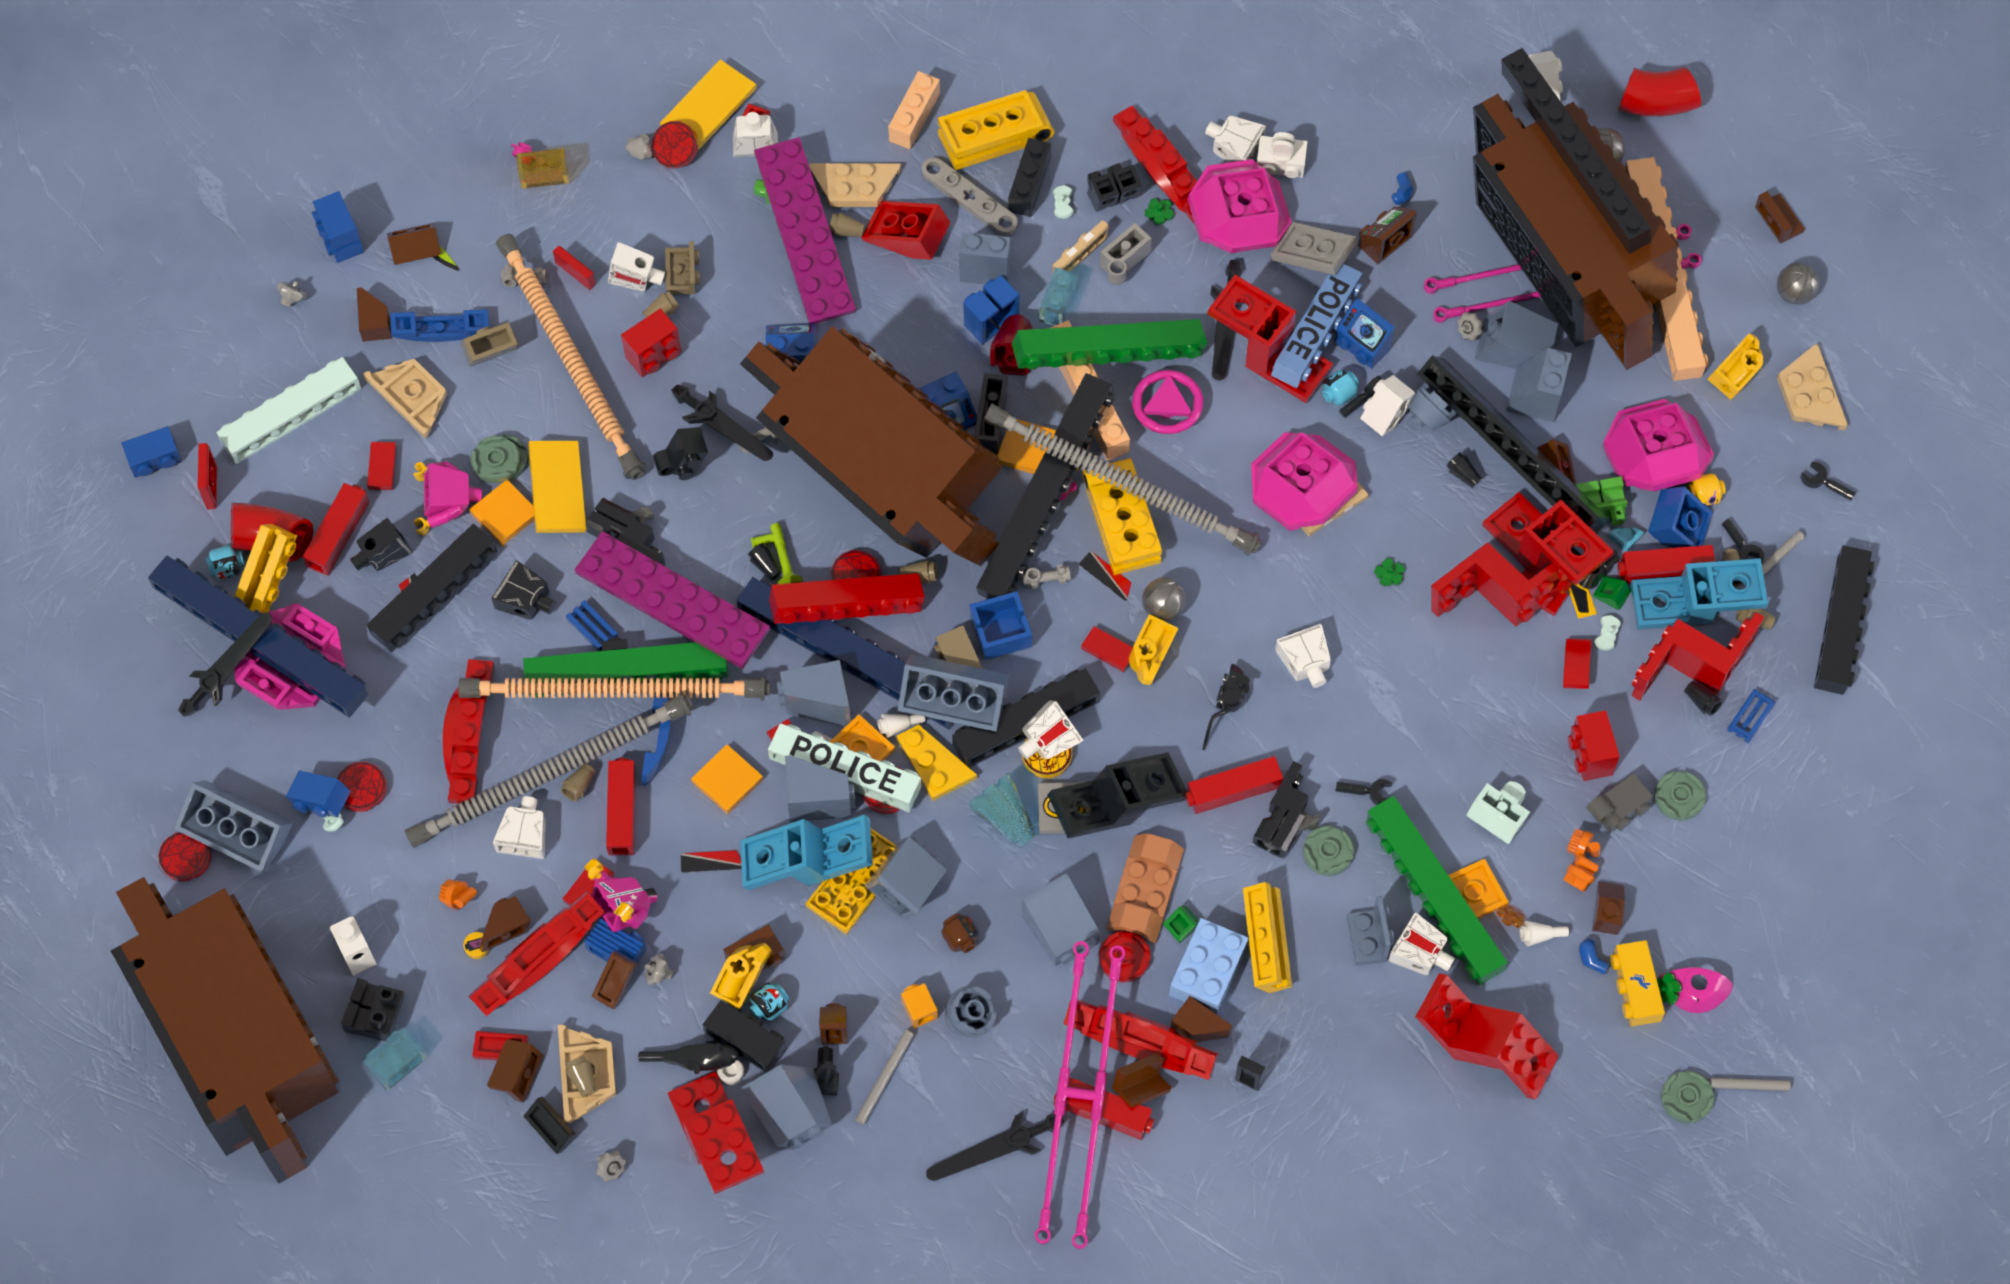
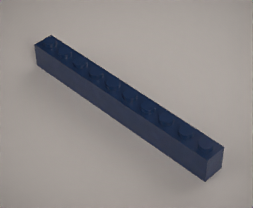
[148,555,368,718]
[736,577,954,730]

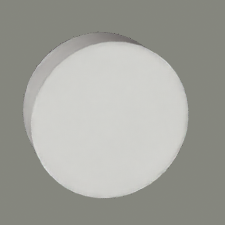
[717,1060,744,1085]

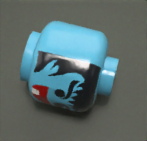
[1322,369,1359,406]
[206,545,245,580]
[749,983,789,1022]

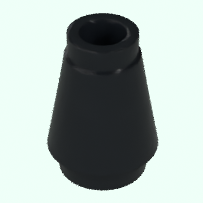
[1446,452,1482,488]
[748,543,782,581]
[1684,681,1723,716]

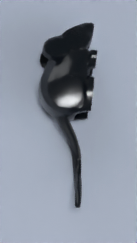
[1202,664,1250,750]

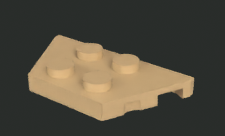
[809,163,901,207]
[1777,344,1848,430]
[363,359,447,439]
[558,1024,616,1124]

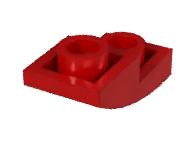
[1563,639,1591,689]

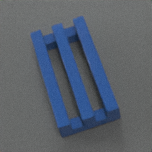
[566,600,618,651]
[1727,689,1776,743]

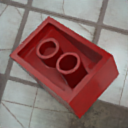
[861,201,951,260]

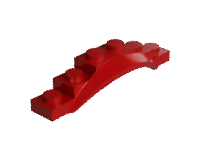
[1113,105,1197,224]
[443,659,494,804]
[469,891,605,1017]
[1063,1000,1218,1080]

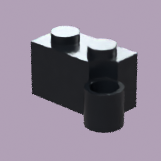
[653,427,708,480]

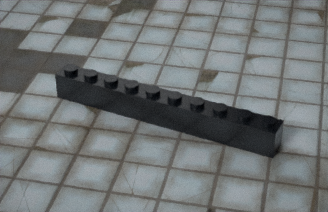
[1501,48,1651,254]
[1417,355,1610,534]
[976,373,1115,599]

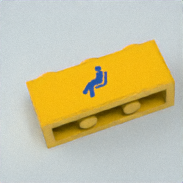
[1610,940,1665,1027]

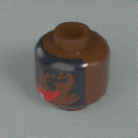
[941,913,980,953]

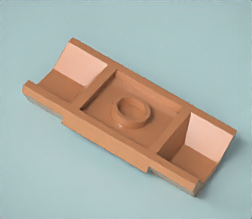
[1106,833,1184,944]

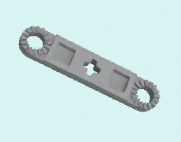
[922,158,1018,236]

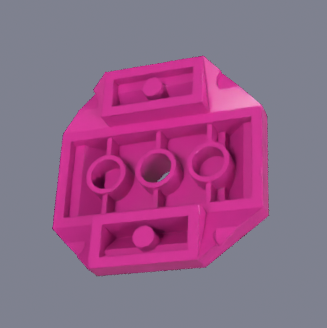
[1187,159,1292,253]
[1603,399,1714,492]
[1251,432,1358,531]
[235,603,345,710]

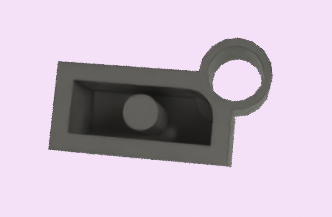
[1586,773,1653,834]

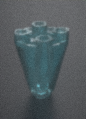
[968,773,1036,848]

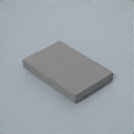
[1271,222,1357,275]

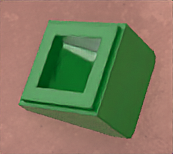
[1593,576,1631,610]
[1163,906,1200,943]

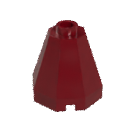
[990,314,1037,376]

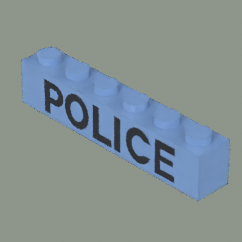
[1271,264,1363,388]

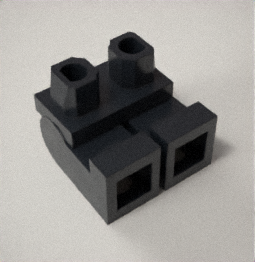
[1087,163,1142,212]
[341,978,405,1041]

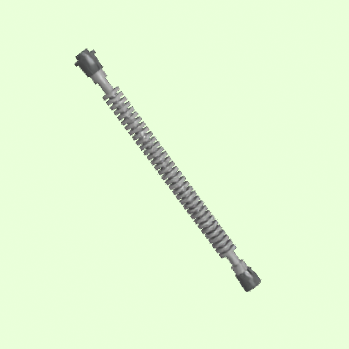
[983,403,1261,556]
[404,693,693,848]

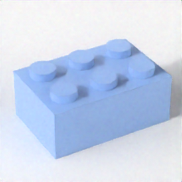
[1169,918,1249,1015]

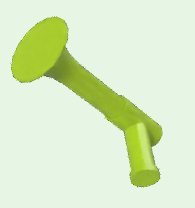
[751,523,803,584]

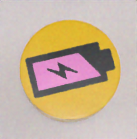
[463,932,490,959]

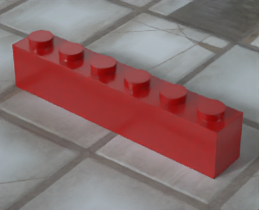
[769,573,925,624]

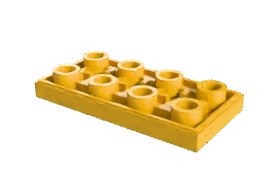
[660,60,757,150]
[528,441,586,533]
[805,828,897,935]

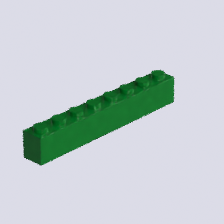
[1012,319,1207,369]
[523,642,728,697]
[1366,795,1508,986]

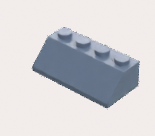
[898,654,1009,732]
[174,780,293,872]

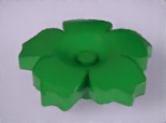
[1145,198,1174,225]
[1374,558,1405,586]
[1657,972,1681,1005]

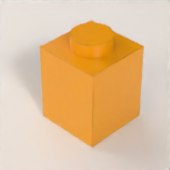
[901,983,938,1029]

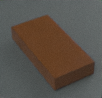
[591,950,637,1009]

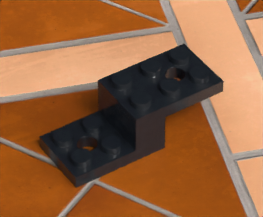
[1047,752,1187,839]

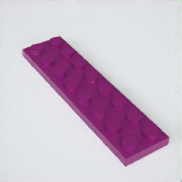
[754,137,856,324]
[574,531,770,669]

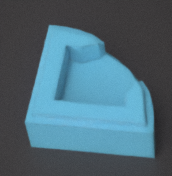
[1608,527,1644,552]

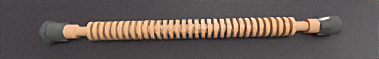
[496,234,647,480]
[459,675,770,701]

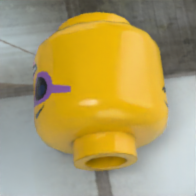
[1687,473,1725,506]

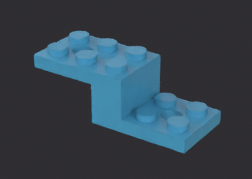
[1630,558,1768,629]
[740,815,873,890]

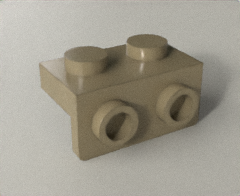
[665,241,700,295]

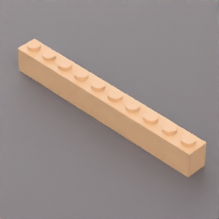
[1625,157,1708,381]

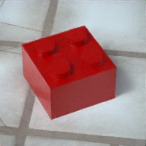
[621,308,681,378]
[1568,710,1620,781]

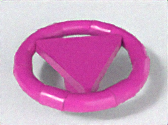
[1132,370,1203,434]

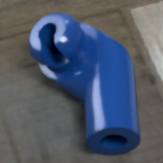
[1392,172,1413,205]
[1579,939,1610,975]

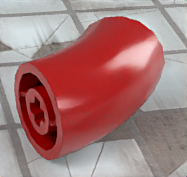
[1618,67,1701,117]
[231,503,313,562]

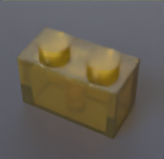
[516,148,569,189]

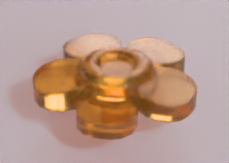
[1496,905,1524,928]

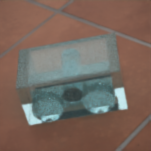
[1039,267,1078,326]
[363,1028,428,1091]

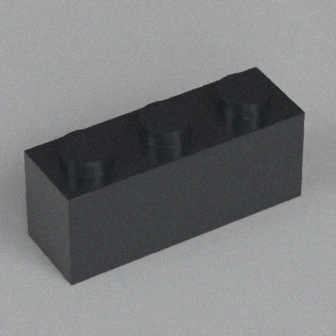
[1008,138,1051,217]
[974,373,1008,454]
[702,1000,786,1073]

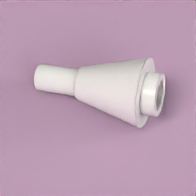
[877,714,925,738]
[1520,921,1569,947]

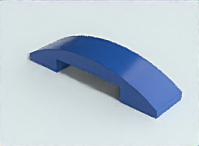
[390,309,489,342]
[641,693,670,786]

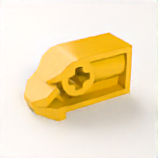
[1707,333,1763,400]
[1129,614,1178,685]
[710,943,772,1009]

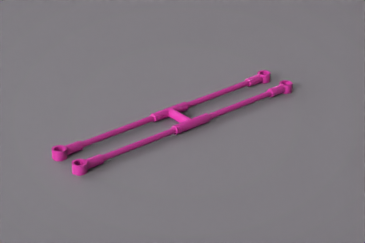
[1424,224,1702,323]
[1035,941,1125,1250]

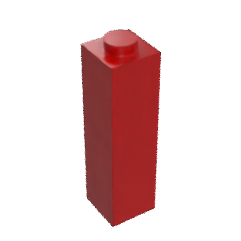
[302,483,370,576]
[1617,545,1715,585]
[1186,756,1283,814]
[606,758,636,856]
[1053,1077,1155,1140]

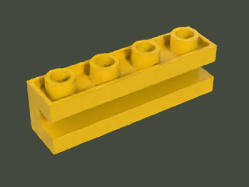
[234,524,297,613]
[1243,882,1292,993]

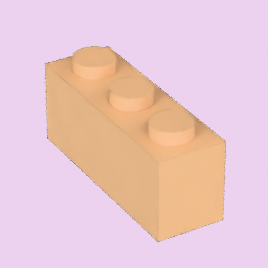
[888,71,940,150]

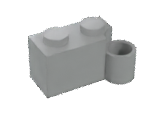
[1100,223,1152,285]

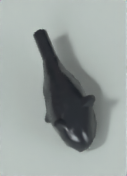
[638,1038,740,1074]

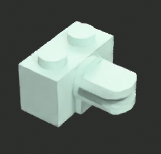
[1466,781,1530,844]

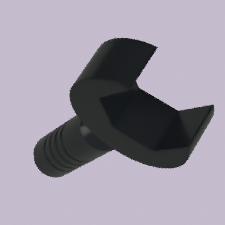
[1339,376,1382,418]
[1800,462,1856,501]
[1722,519,1764,564]
[1335,779,1392,805]

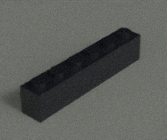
[367,523,498,653]
[1814,545,1874,695]
[952,668,1100,768]

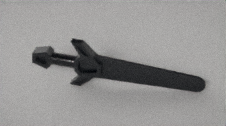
[1210,260,1244,381]
[671,384,773,461]
[178,612,272,717]
[926,1112,1064,1181]

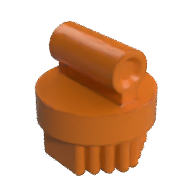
[1567,829,1600,858]
[1563,854,1599,892]
[439,879,477,910]

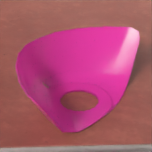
[1659,968,1733,1013]

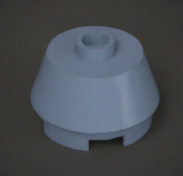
[1408,383,1456,431]
[945,986,997,1038]

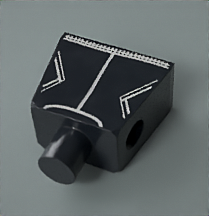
[350,517,413,571]
[491,560,556,620]

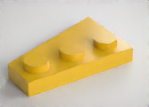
[896,724,977,801]

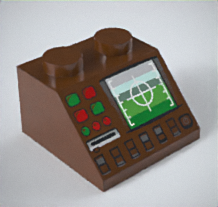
[1358,206,1417,264]

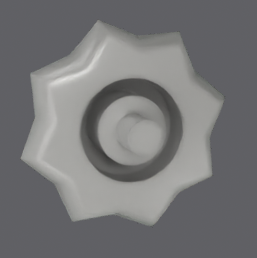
[625,134,652,161]
[277,281,306,307]
[1457,312,1483,341]
[644,954,673,985]
[596,1150,626,1182]

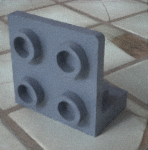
[1347,896,1394,966]

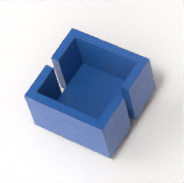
[311,191,364,263]
[963,275,1020,345]
[969,591,1032,660]

